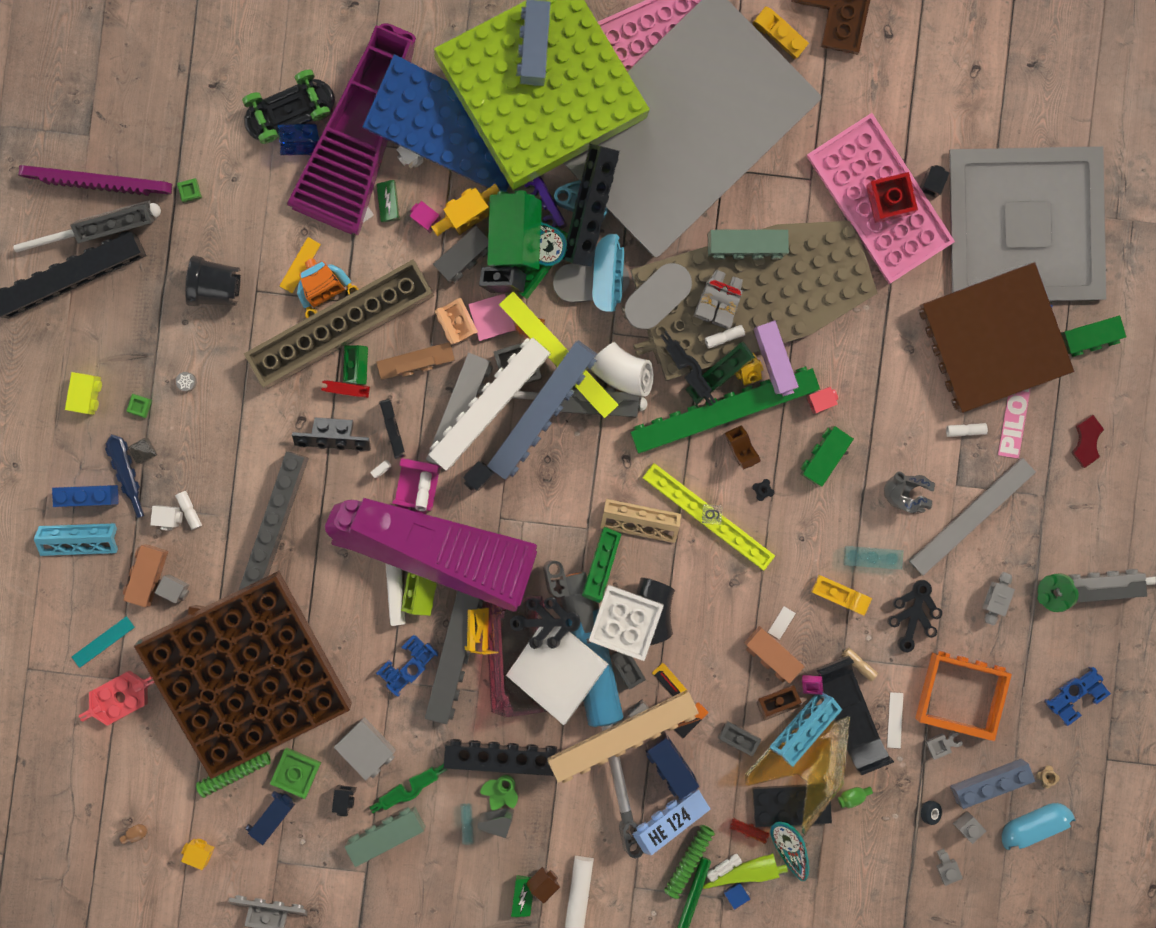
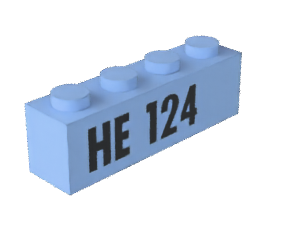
[632,789,710,855]

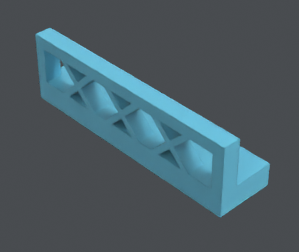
[34,523,118,556]
[769,693,842,767]

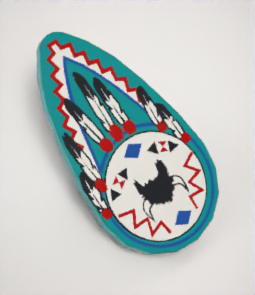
[539,222,567,266]
[770,822,810,881]

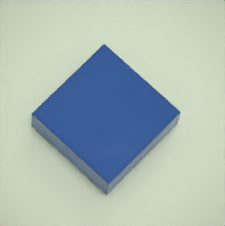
[724,883,750,910]

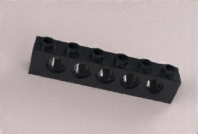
[563,143,620,266]
[444,739,561,776]

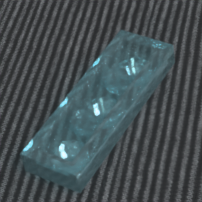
[843,546,904,570]

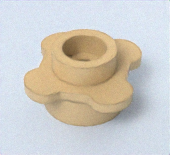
[1036,765,1060,789]

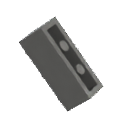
[433,226,488,284]

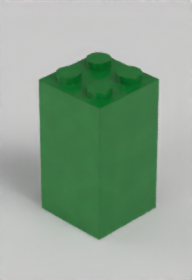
[487,190,542,270]

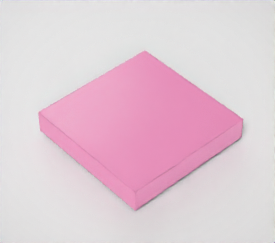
[468,293,516,341]

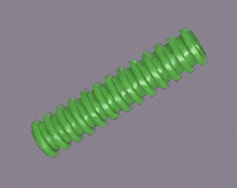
[196,751,271,798]
[664,825,715,899]

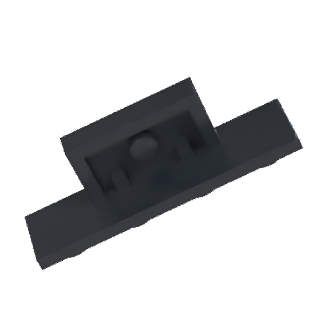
[292,417,371,451]

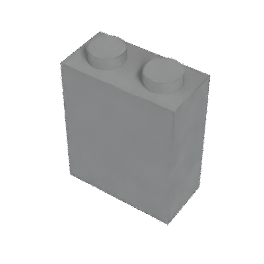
[334,717,396,780]

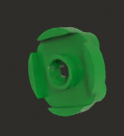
[1037,573,1079,612]

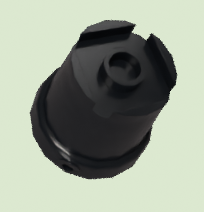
[185,255,241,306]

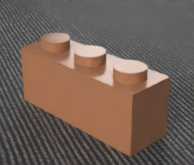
[123,544,168,607]
[744,626,805,684]

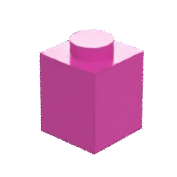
[410,201,441,233]

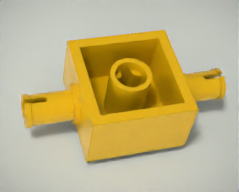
[431,184,500,237]

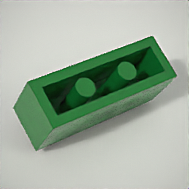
[1061,315,1126,357]
[800,426,854,487]

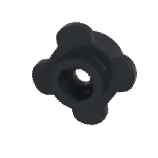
[752,479,774,501]

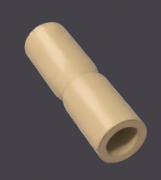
[841,647,878,681]

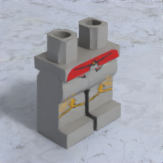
[693,270,743,329]

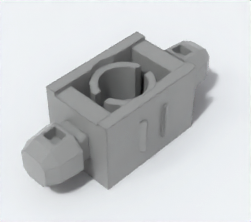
[982,572,1015,626]

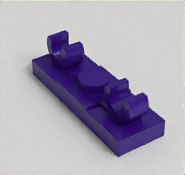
[525,176,567,228]

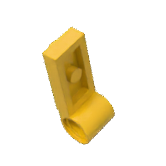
[752,6,809,59]
[811,575,872,616]

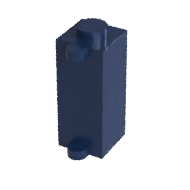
[245,791,295,845]

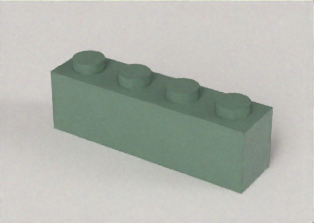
[708,230,789,260]
[345,807,426,867]

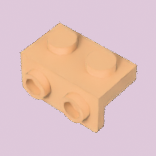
[435,298,478,344]

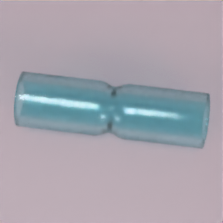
[460,803,474,845]

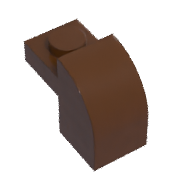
[724,425,761,470]

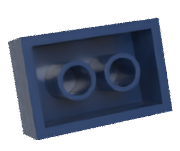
[645,730,700,800]

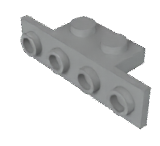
[228,895,308,928]

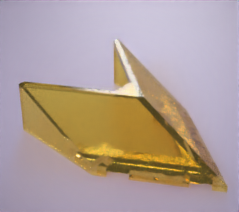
[745,717,850,835]

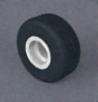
[921,801,942,825]

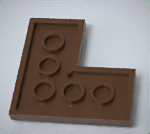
[791,0,870,55]

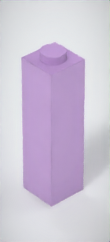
[753,321,798,396]

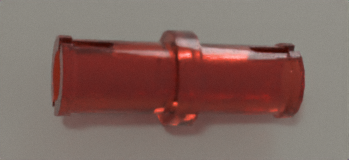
[729,817,769,844]

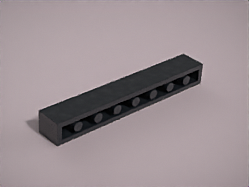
[0,231,147,319]

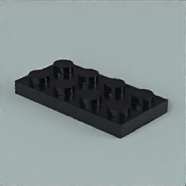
[753,783,832,827]

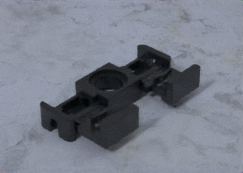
[379,399,406,459]

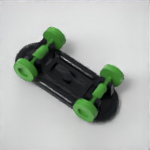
[242,69,335,144]

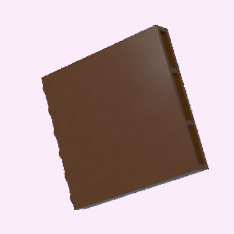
[918,262,1075,413]

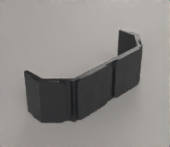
[816,655,894,776]

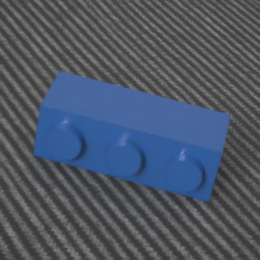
[52,485,119,507]

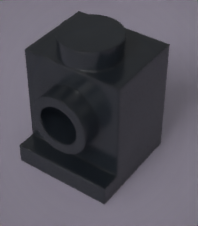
[332,785,357,817]

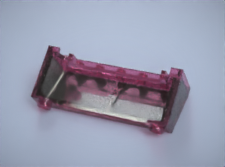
[485,595,548,718]

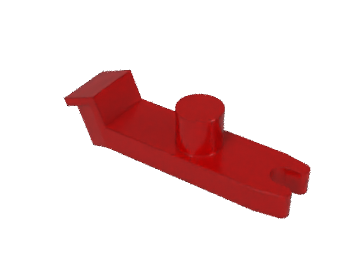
[321,380,370,398]

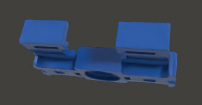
[376,634,439,697]
[1045,667,1111,726]

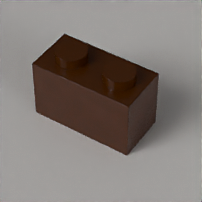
[757,685,802,721]

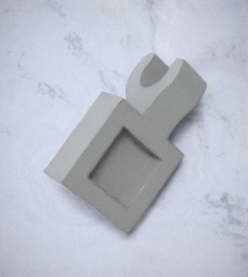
[936,849,963,886]

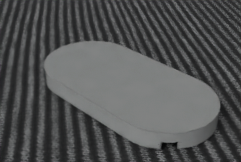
[553,261,630,303]
[625,263,692,329]

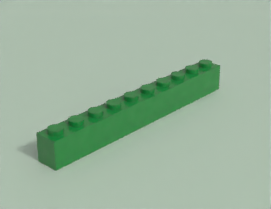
[630,366,821,454]

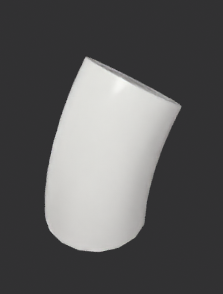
[591,342,654,396]

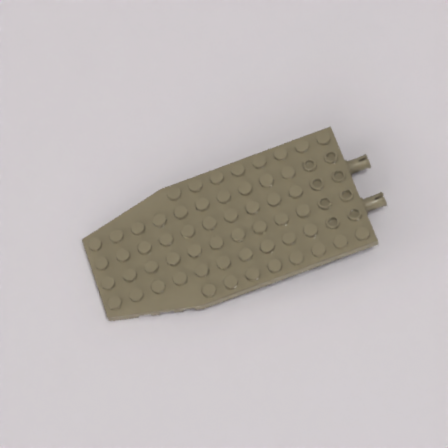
[622,221,877,381]

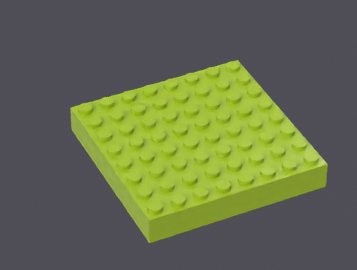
[434,0,650,190]

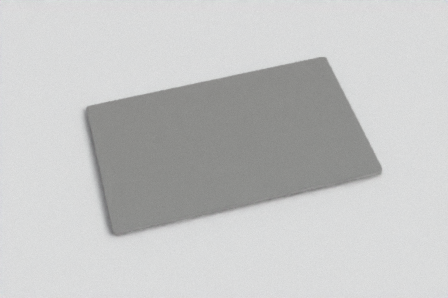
[563,0,821,258]

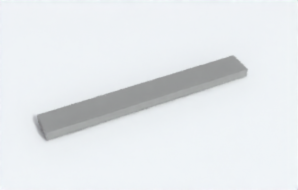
[909,458,1036,576]

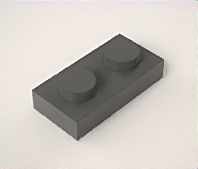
[610,651,646,689]
[718,721,761,757]

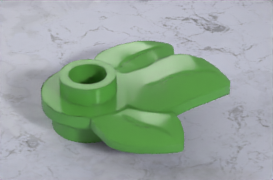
[480,775,518,810]

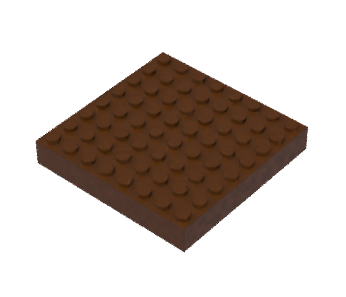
[134,571,352,779]

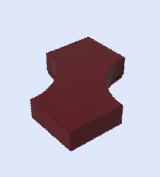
[1071,415,1104,468]

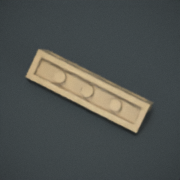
[600,499,681,543]

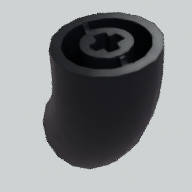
[636,577,675,645]

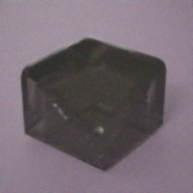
[127,438,158,464]

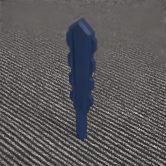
[105,434,144,518]

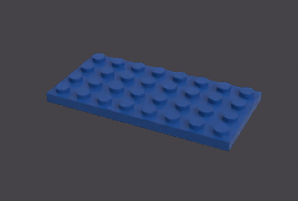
[362,54,509,191]

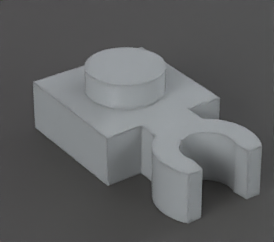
[925,731,963,760]

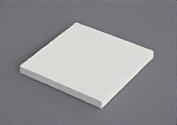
[506,626,609,725]

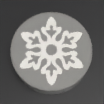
[176,372,197,391]

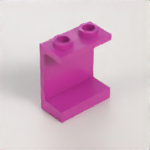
[392,458,441,514]

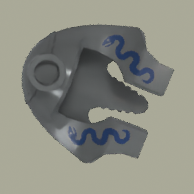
[884,472,935,514]

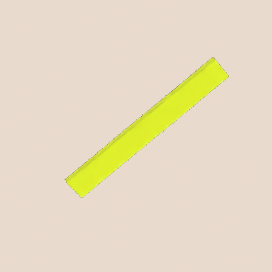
[499,292,618,418]
[643,463,775,571]

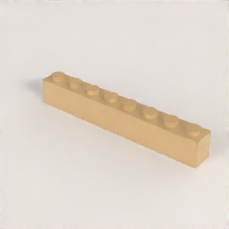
[547,690,699,783]

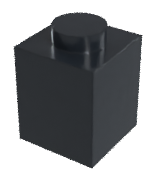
[920,165,949,198]

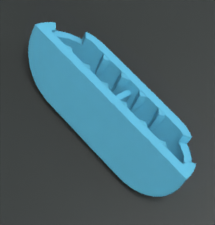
[592,234,624,312]
[1002,803,1076,850]

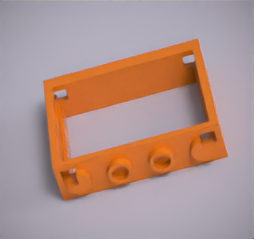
[915,651,1012,741]

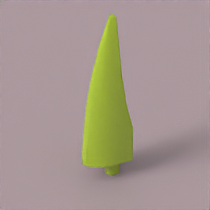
[703,853,788,889]

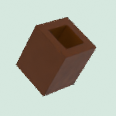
[526,867,560,903]

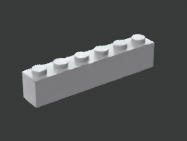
[426,352,493,466]

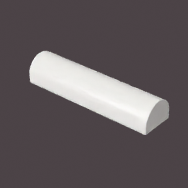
[386,564,406,626]
[565,856,594,928]

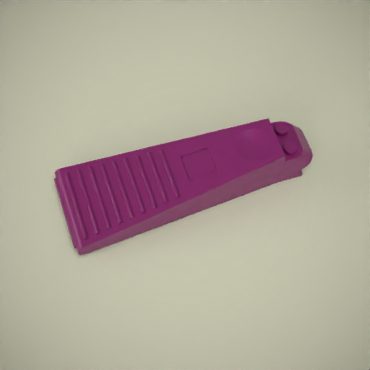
[287,23,416,235]
[325,498,537,611]

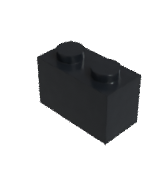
[479,266,526,293]
[463,460,495,491]

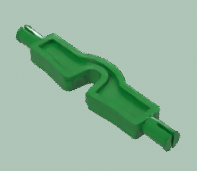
[370,763,448,814]

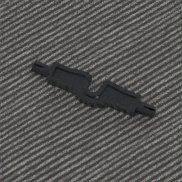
[660,331,716,406]

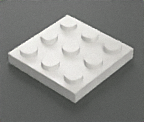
[589,585,664,661]

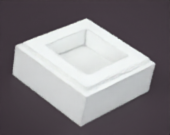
[370,460,392,478]

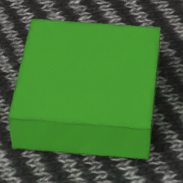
[177,178,202,203]
[126,394,152,418]

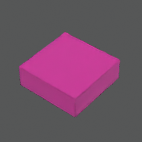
[802,675,823,695]

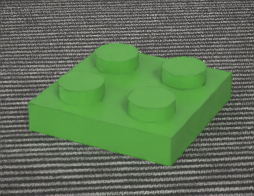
[270,747,322,799]

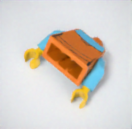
[297,259,359,318]

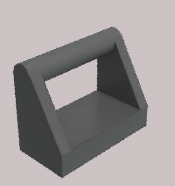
[477,808,514,838]

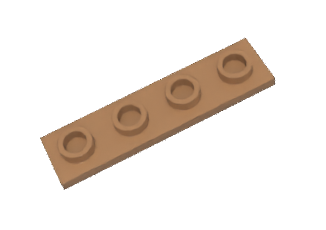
[376,342,455,380]

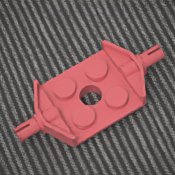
[79,671,155,726]

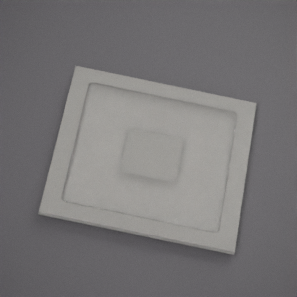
[949,146,1106,301]

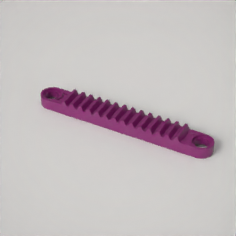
[18,165,172,196]

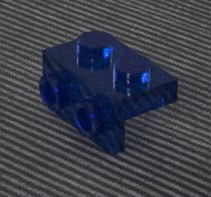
[277,124,319,155]

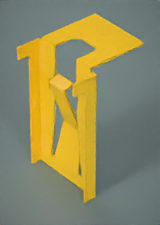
[465,608,499,655]

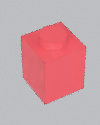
[806,387,838,414]

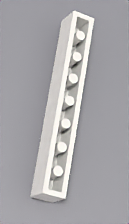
[429,337,551,470]

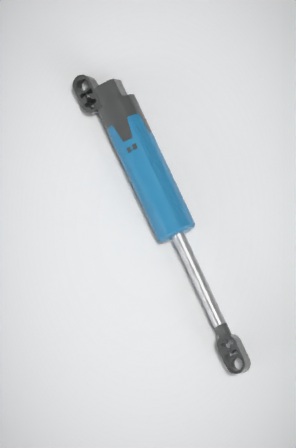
[543,560,644,859]

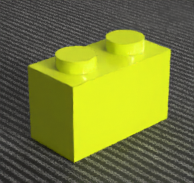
[65,372,102,415]

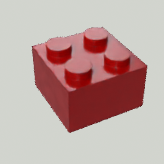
[866,172,918,223]

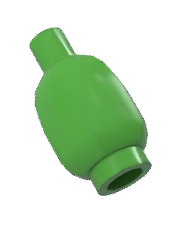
[837,786,873,809]

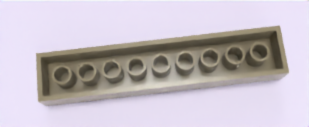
[244,259,434,389]

